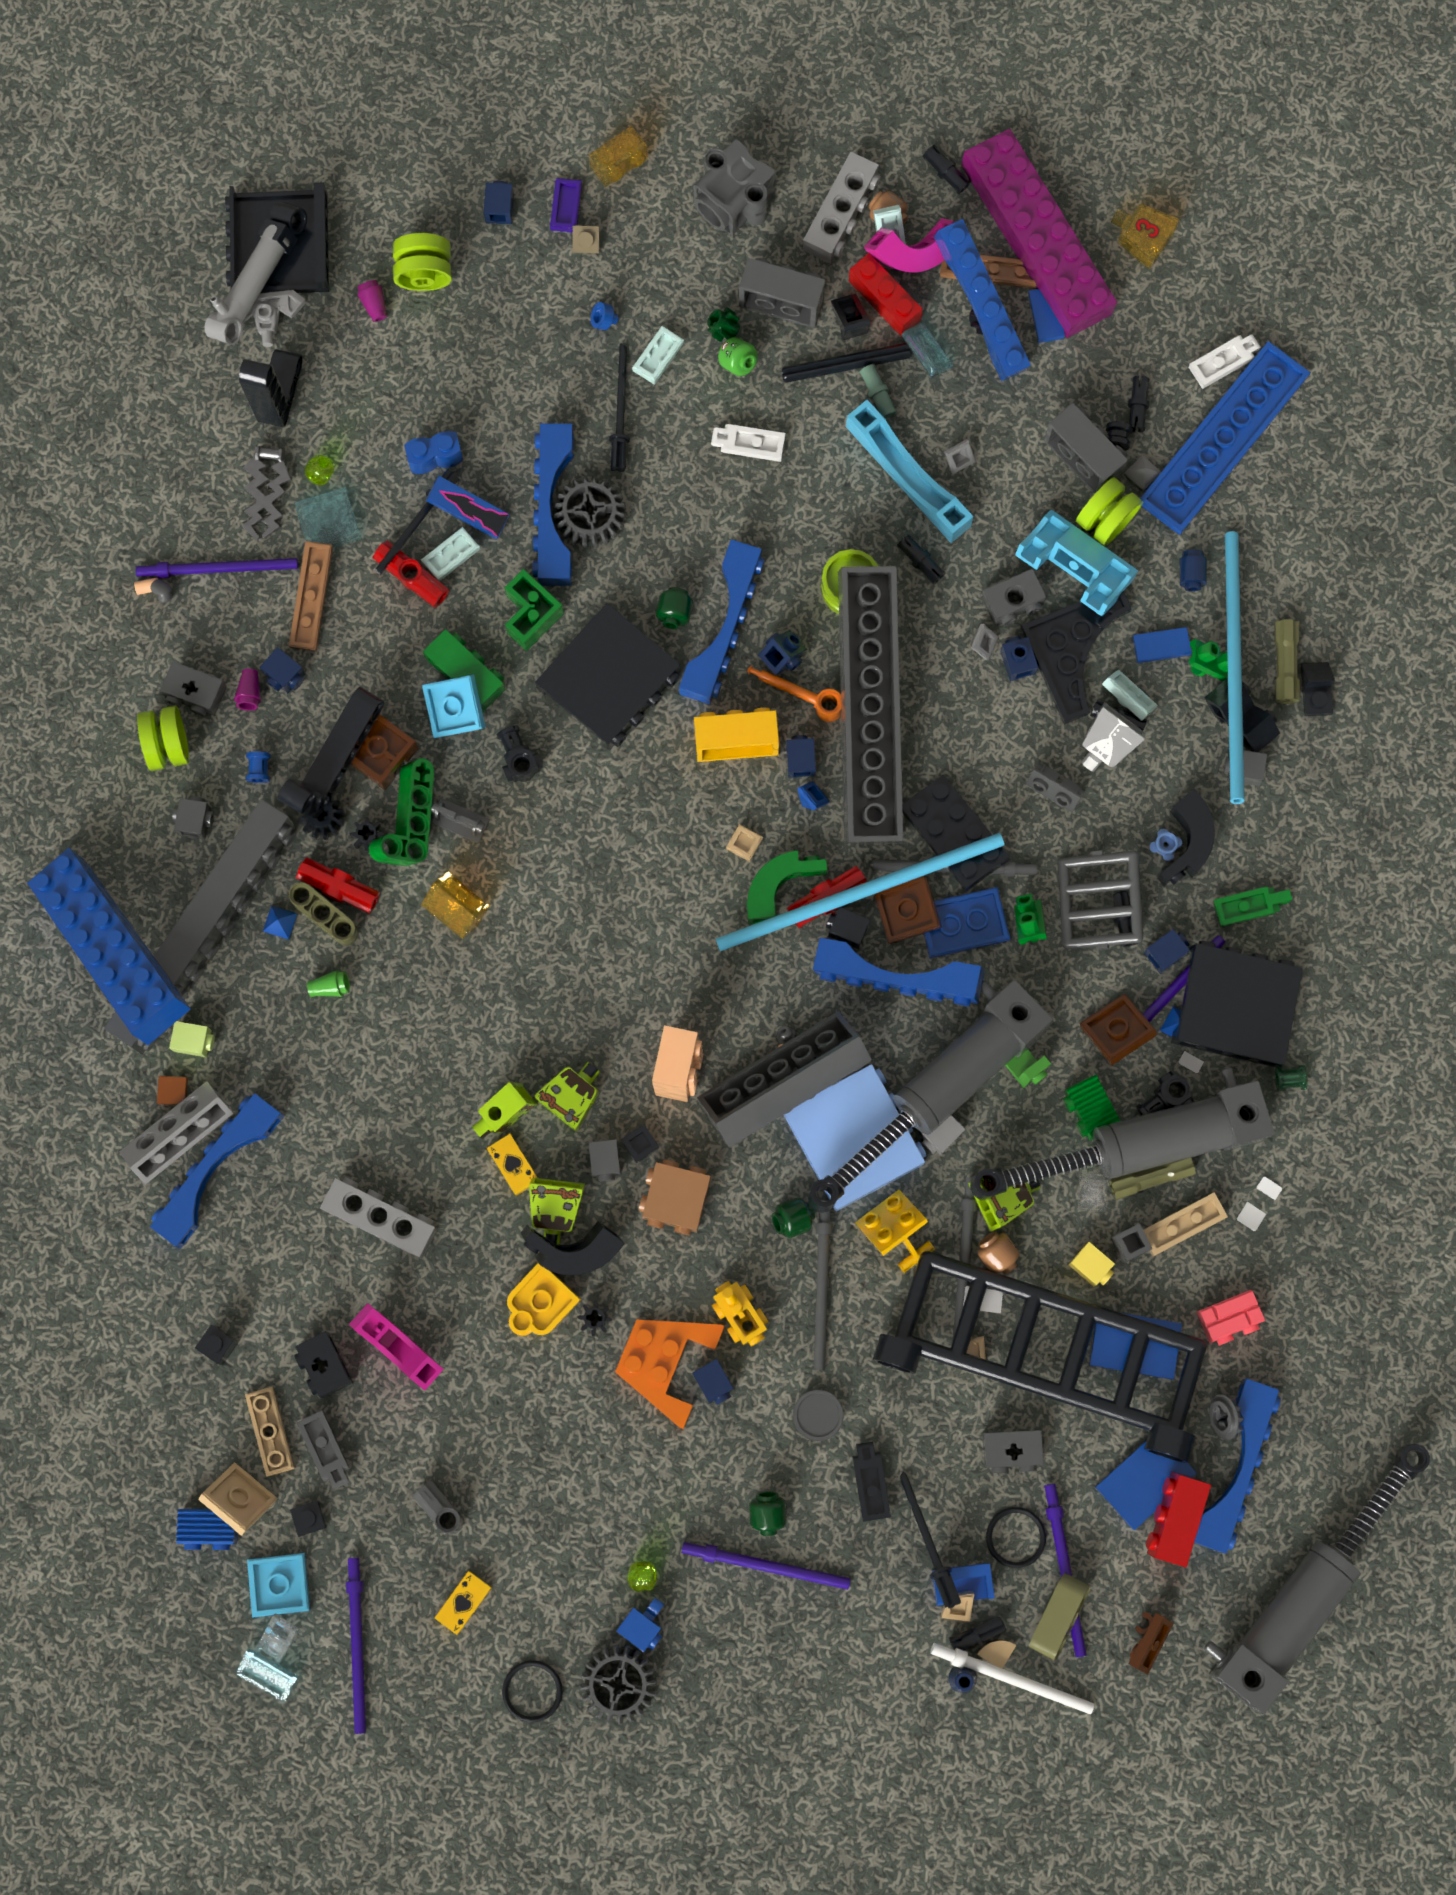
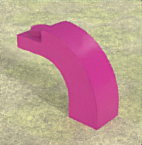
[864,218,954,272]
[349,1303,444,1390]

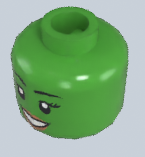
[718,337,758,376]

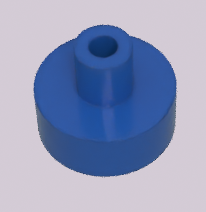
[591,302,618,330]

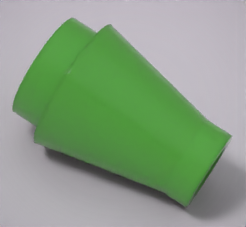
[307,970,350,997]

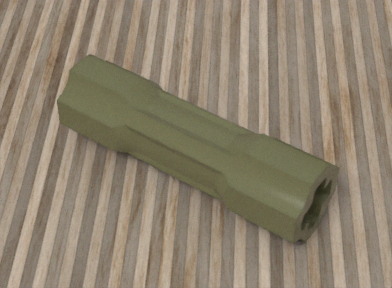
[1274,619,1300,704]
[1108,1158,1196,1200]

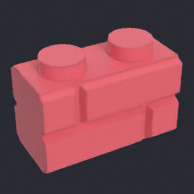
[1197,1290,1265,1346]

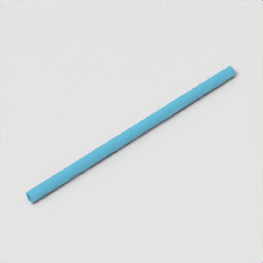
[1225,531,1244,804]
[716,833,1004,951]

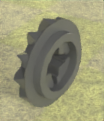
[1209,1394,1244,1440]

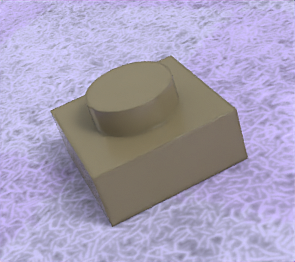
[572,225,600,253]

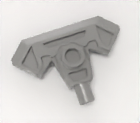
[242,290,305,347]

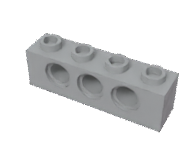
[803,152,881,264]
[119,1081,233,1185]
[320,1177,438,1259]

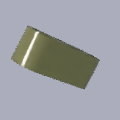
[289,882,358,946]
[1029,1573,1091,1661]

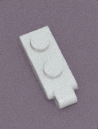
[1188,334,1261,389]
[711,424,785,462]

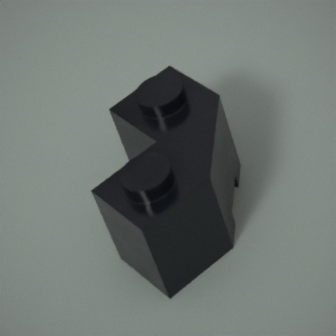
[1204,678,1280,752]

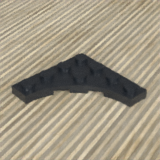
[1021,591,1132,725]

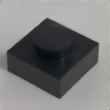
[621,1124,660,1164]
[290,1501,327,1537]

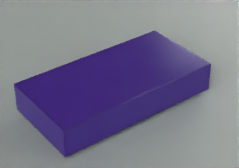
[550,178,582,233]

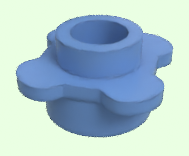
[1150,829,1182,861]

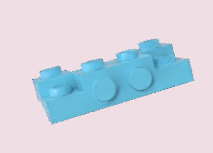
[1015,509,1138,616]

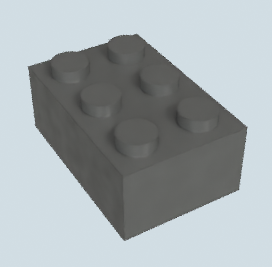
[739,258,825,328]
[1044,402,1128,494]

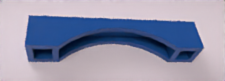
[934,219,1031,381]
[533,424,574,586]
[679,539,765,704]
[813,938,985,1006]
[150,1093,284,1249]
[1194,1378,1281,1554]

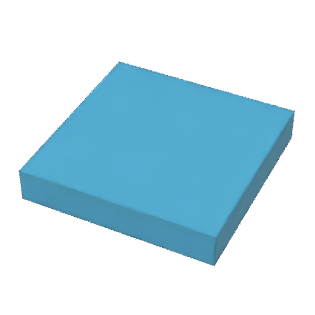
[422,674,486,738]
[247,1553,310,1618]

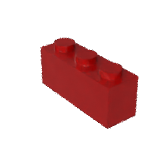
[848,253,923,337]
[1146,1471,1211,1568]

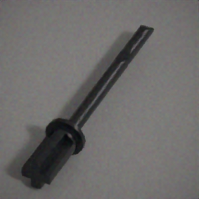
[609,343,630,472]
[375,469,459,575]
[900,1471,961,1609]

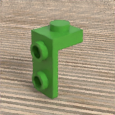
[1005,1050,1051,1088]

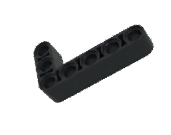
[239,349,303,427]
[278,687,384,817]

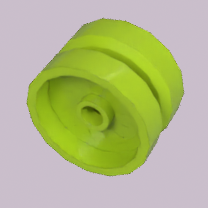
[393,233,452,291]
[1075,477,1143,546]
[821,549,878,614]
[137,705,190,771]

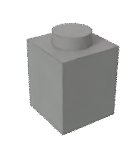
[921,1116,965,1156]

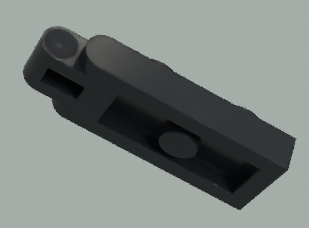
[852,1441,891,1522]

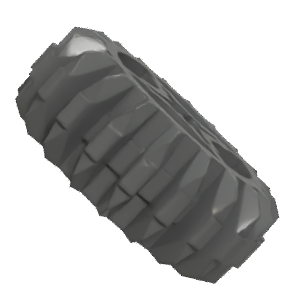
[554,476,626,548]
[579,1645,657,1725]

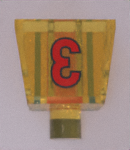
[1111,204,1179,269]

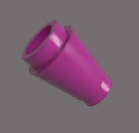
[357,280,388,322]
[234,668,261,711]

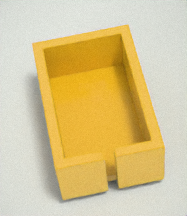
[694,708,779,762]

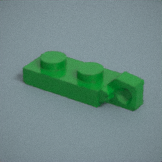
[1213,886,1293,928]

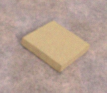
[198,1462,278,1536]

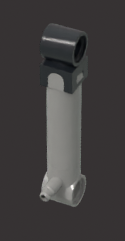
[205,202,308,345]

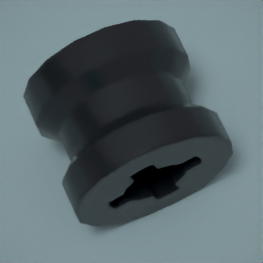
[1106,421,1133,451]

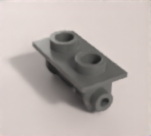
[1026,764,1085,812]
[430,798,490,844]

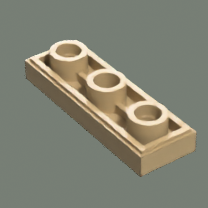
[245,1387,295,1477]

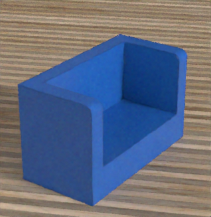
[932,1563,995,1605]

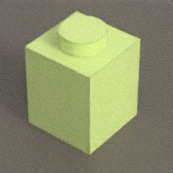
[169,1021,215,1057]

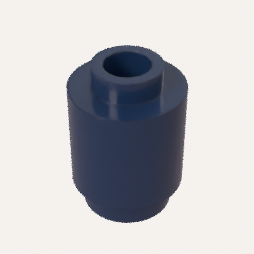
[1179,550,1207,592]

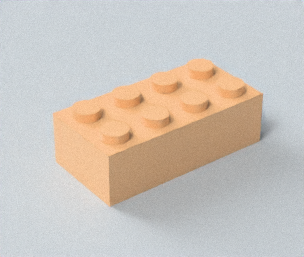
[652,1025,704,1102]

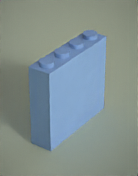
[783,1064,927,1212]

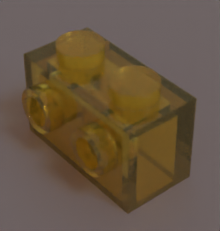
[589,126,648,187]
[421,872,490,939]

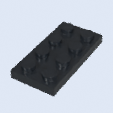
[902,775,1010,891]

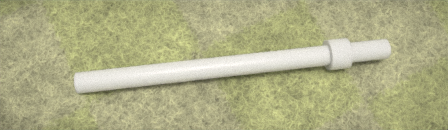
[930,1643,1094,1714]

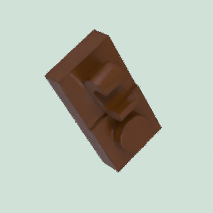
[1128,1612,1174,1675]

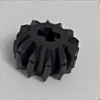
[298,798,345,840]

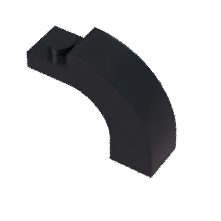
[1157,789,1215,887]
[521,1221,625,1275]

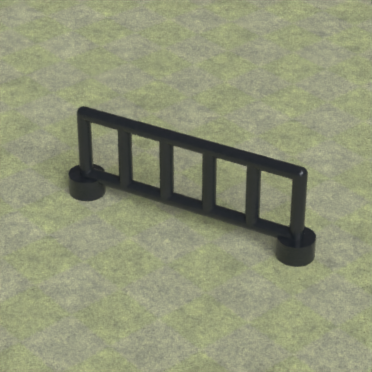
[872,1251,1207,1463]

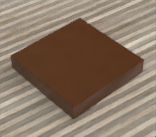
[874,875,942,944]
[1079,993,1157,1065]

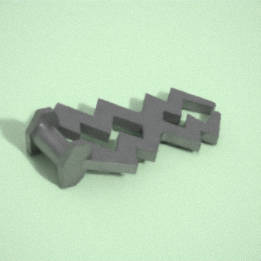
[242,446,291,540]

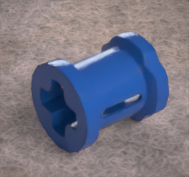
[246,751,271,783]

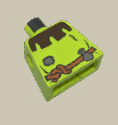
[534,1062,600,1132]
[472,1082,537,1139]
[529,1178,585,1244]
[968,1178,1040,1231]

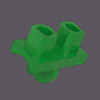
[1189,639,1228,682]
[1014,894,1047,945]

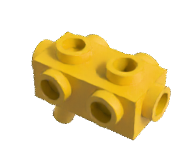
[711,1281,768,1347]

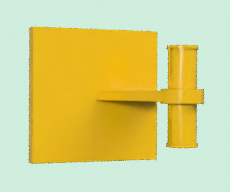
[855,1190,935,1274]

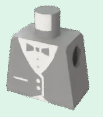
[1081,702,1146,772]

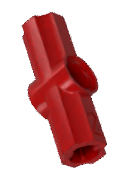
[372,540,450,609]
[296,857,380,914]
[786,865,867,929]

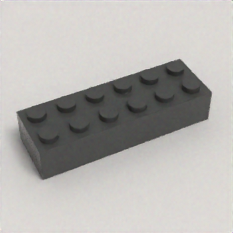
[697,1011,872,1147]

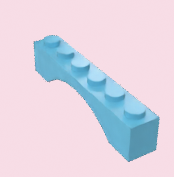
[846,400,973,543]

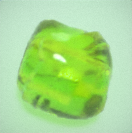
[304,455,334,485]
[627,1561,657,1592]

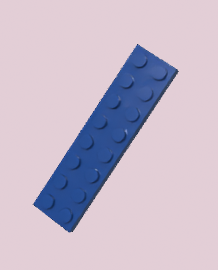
[1140,341,1311,535]

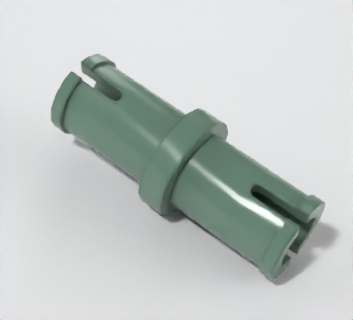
[859,364,897,419]

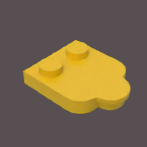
[507,1263,582,1336]

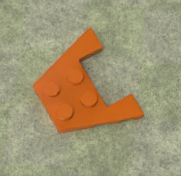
[615,1319,725,1429]

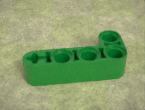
[369,758,434,866]

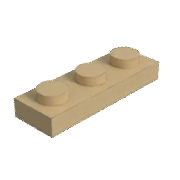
[1144,1192,1228,1257]

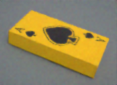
[487,1134,537,1196]
[435,1571,492,1635]

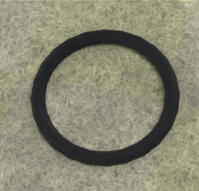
[986,1507,1046,1568]
[502,1660,563,1723]

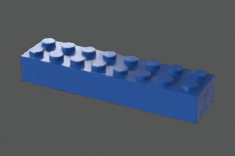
[27,848,191,1045]

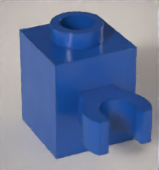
[617,1597,664,1652]

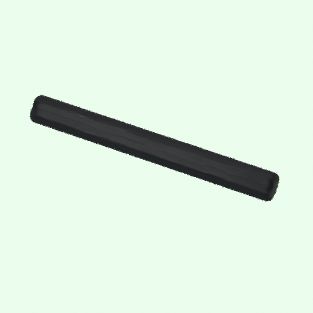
[782,343,912,383]

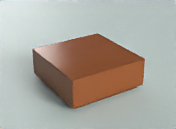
[157,1076,188,1105]

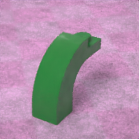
[747,851,827,924]

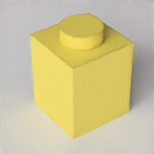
[1068,1242,1115,1287]

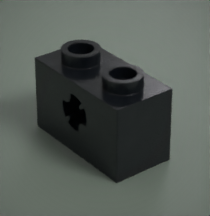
[294,1331,353,1398]

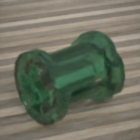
[1275,1065,1308,1091]

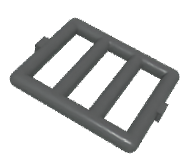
[1058,850,1143,950]

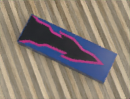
[426,476,510,539]

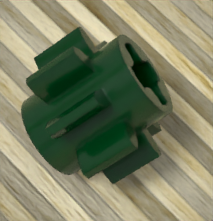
[707,307,740,342]

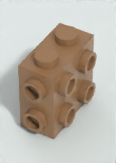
[639,1159,711,1236]

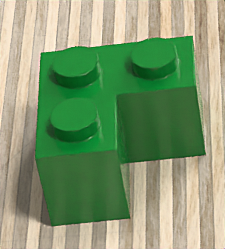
[504,569,564,652]

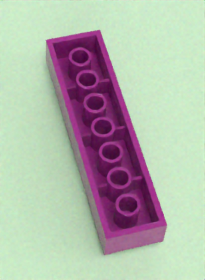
[961,128,1117,338]

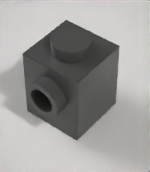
[172,796,214,840]

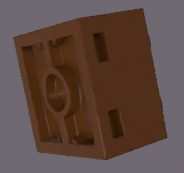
[351,714,419,790]

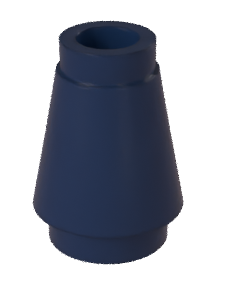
[948,1666,977,1693]

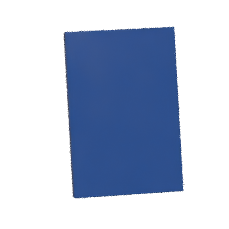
[924,887,1010,959]
[1089,1313,1182,1380]
[1095,1440,1197,1530]

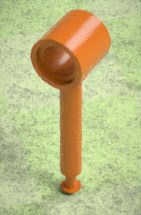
[747,665,841,722]

